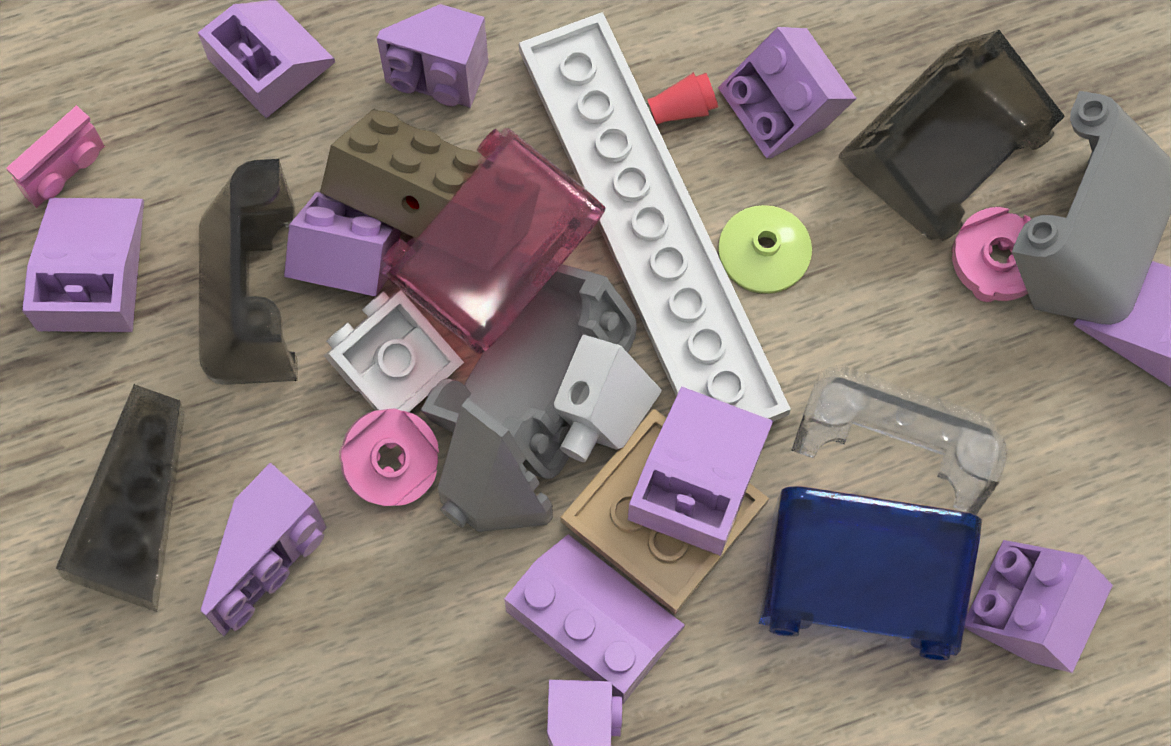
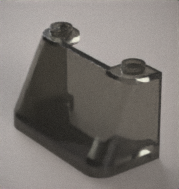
[839,30,1065,241]
[199,159,298,385]

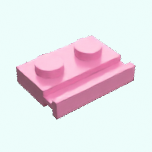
[6,105,105,208]

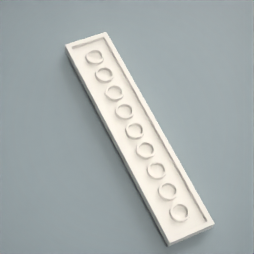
[519,12,791,422]

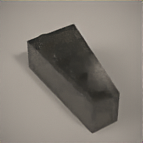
[56,384,185,612]

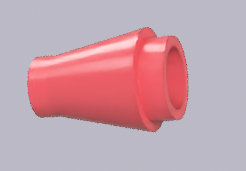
[647,72,718,125]

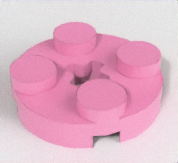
[952,207,1031,302]
[339,408,439,506]

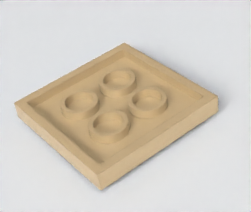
[560,409,769,614]

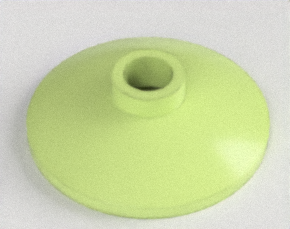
[718,205,812,294]

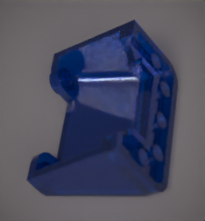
[758,486,982,660]

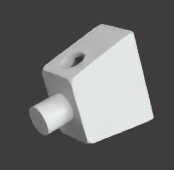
[554,334,662,462]

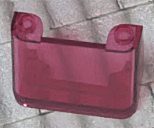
[380,128,606,354]

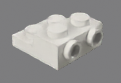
[324,290,464,412]

